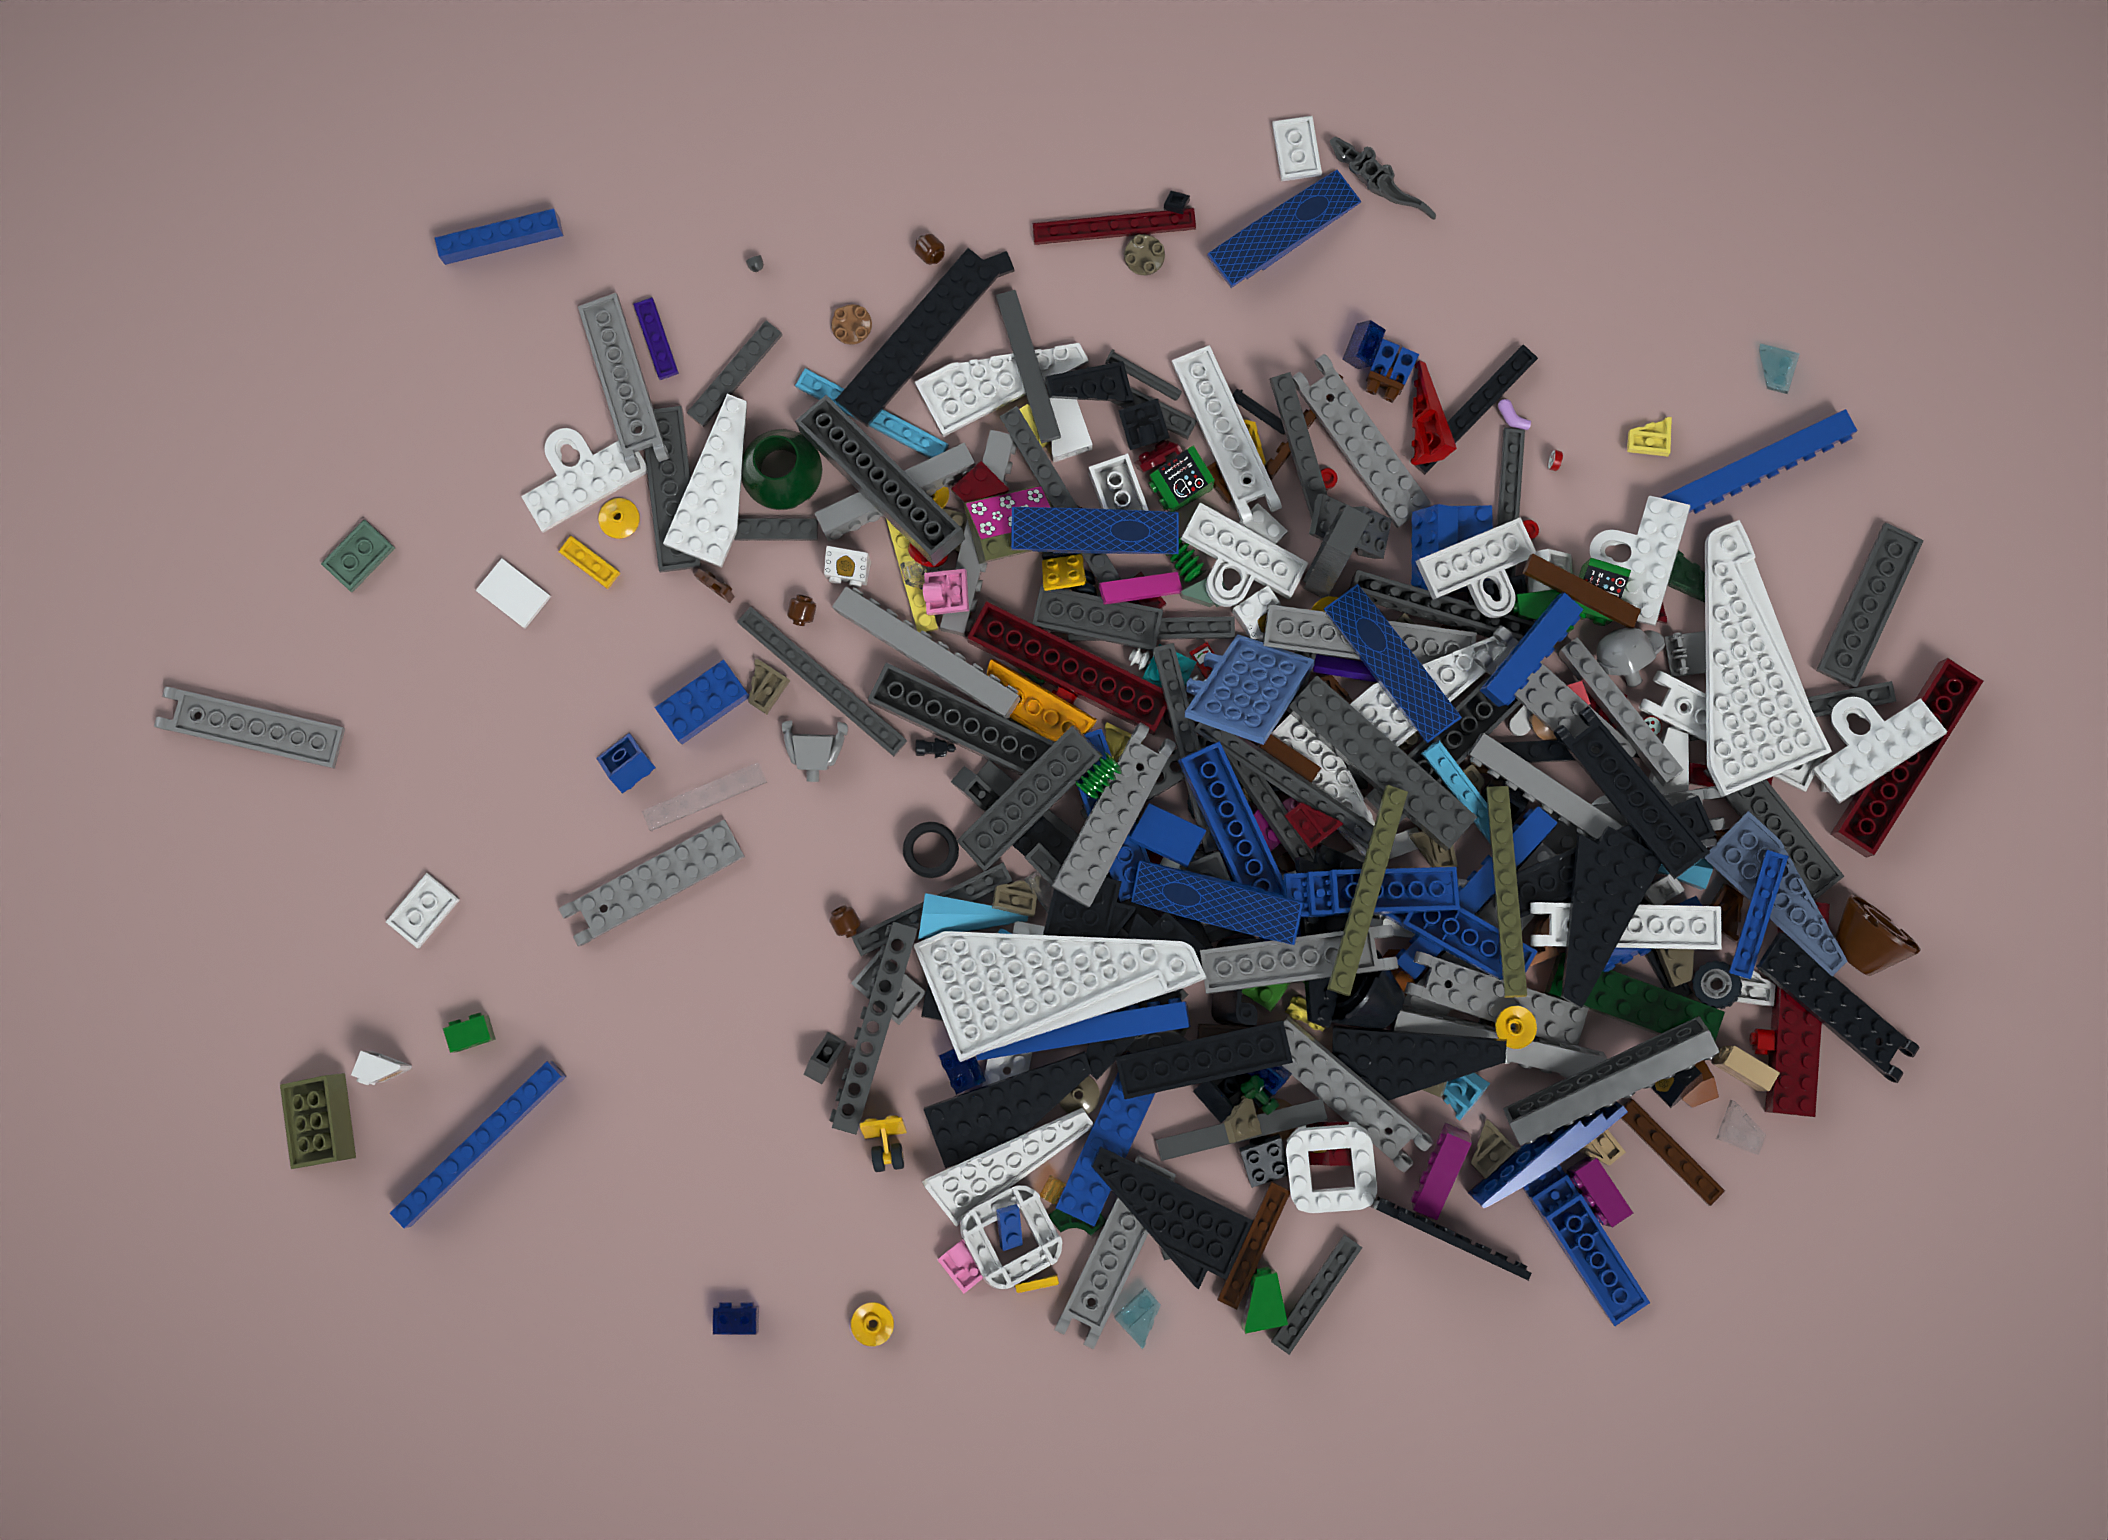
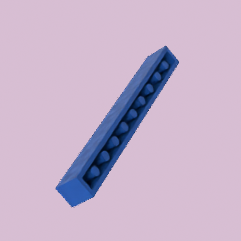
[1661,409,1858,514]
[1395,806,1558,981]
[976,998,1191,1061]
[390,1061,567,1229]

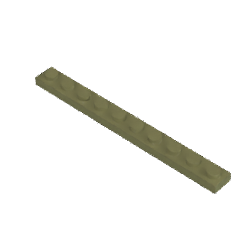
[1327,785,1408,996]
[1486,786,1527,998]

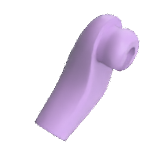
[1498,399,1531,430]

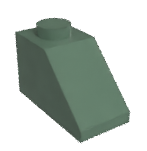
[1180,578,1227,607]

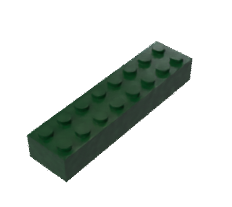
[1544,952,1725,1041]

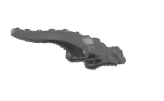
[1330,137,1436,220]

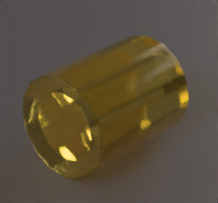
[1040,1175,1066,1205]

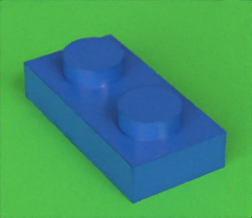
[996,1204,1023,1251]

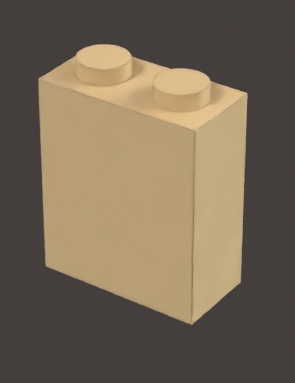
[1713,1046,1780,1091]

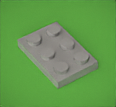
[851,951,926,1025]

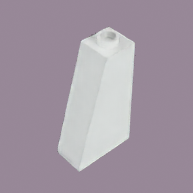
[1049,397,1093,463]
[1649,726,1689,794]

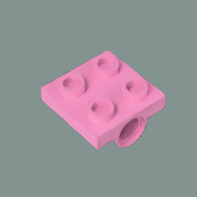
[923,569,969,616]
[937,1239,983,1294]

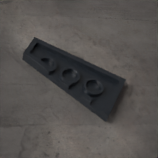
[1045,361,1134,402]

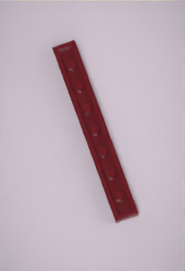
[1032,208,1196,245]

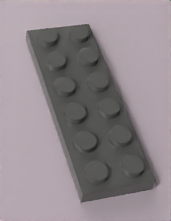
[1032,585,1163,651]

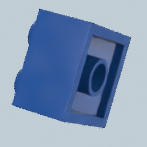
[596,733,656,794]

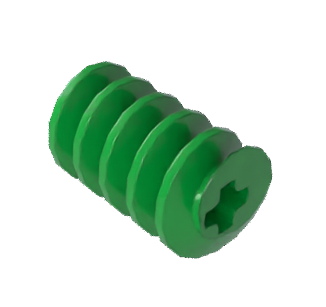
[1166,536,1207,583]
[1075,752,1122,799]

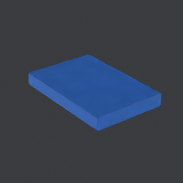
[1130,803,1206,868]

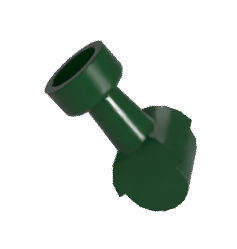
[1241,1075,1280,1115]

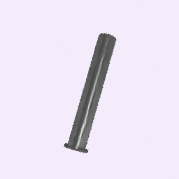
[1105,349,1182,401]

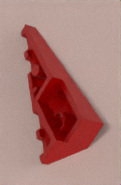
[1411,360,1457,465]

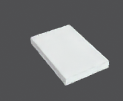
[1272,116,1322,182]
[476,558,551,629]
[386,873,460,949]

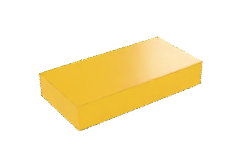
[1015,1274,1059,1293]

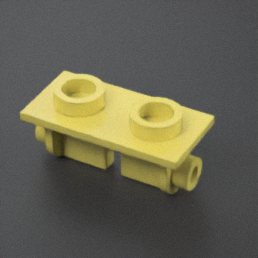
[1285,996,1325,1032]

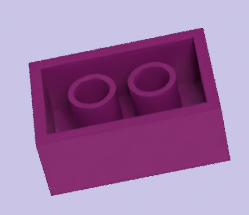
[1567,1156,1634,1228]

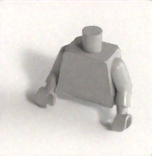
[782,720,848,782]

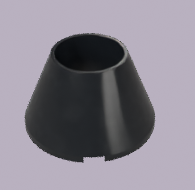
[1332,949,1405,1029]

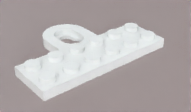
[521,428,648,533]
[1590,496,1691,626]
[1181,503,1308,607]
[1415,517,1537,618]
[1813,697,1947,804]

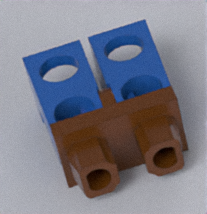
[1365,339,1419,403]

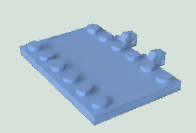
[1185,634,1314,745]

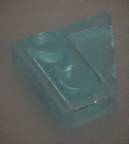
[1759,344,1800,394]
[1114,1287,1161,1349]

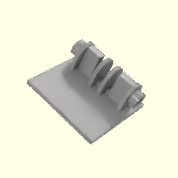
[1664,631,1706,677]

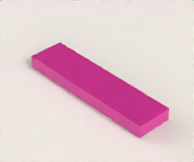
[1099,572,1183,605]

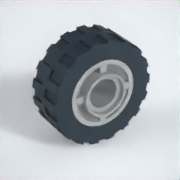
[1692,961,1742,1009]

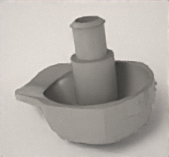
[1597,628,1665,687]

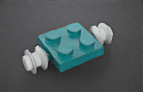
[1129,644,1207,694]

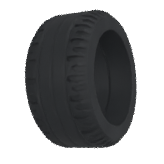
[903,822,959,878]

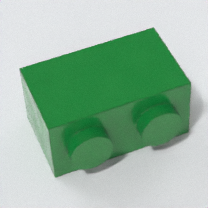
[443,1012,496,1053]

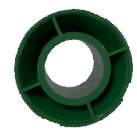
[741,429,823,510]

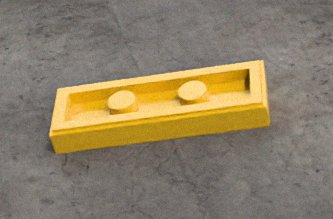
[558,536,621,589]

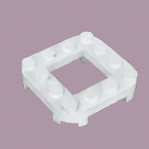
[1286,1122,1377,1213]
[960,1185,1063,1289]

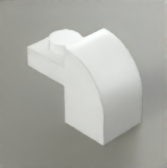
[1639,874,1685,905]

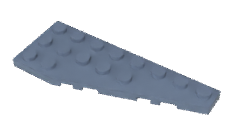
[1704,811,1848,976]

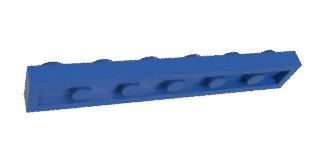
[1729,850,1788,979]

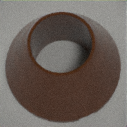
[1835,894,1921,976]

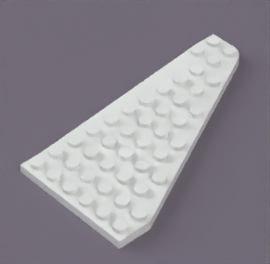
[1705,520,1832,797]
[914,931,1206,1062]

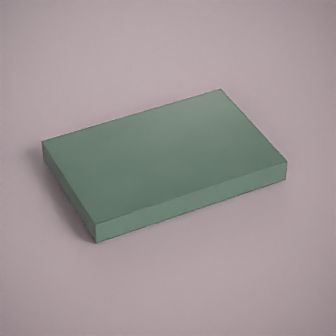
[321,519,395,592]

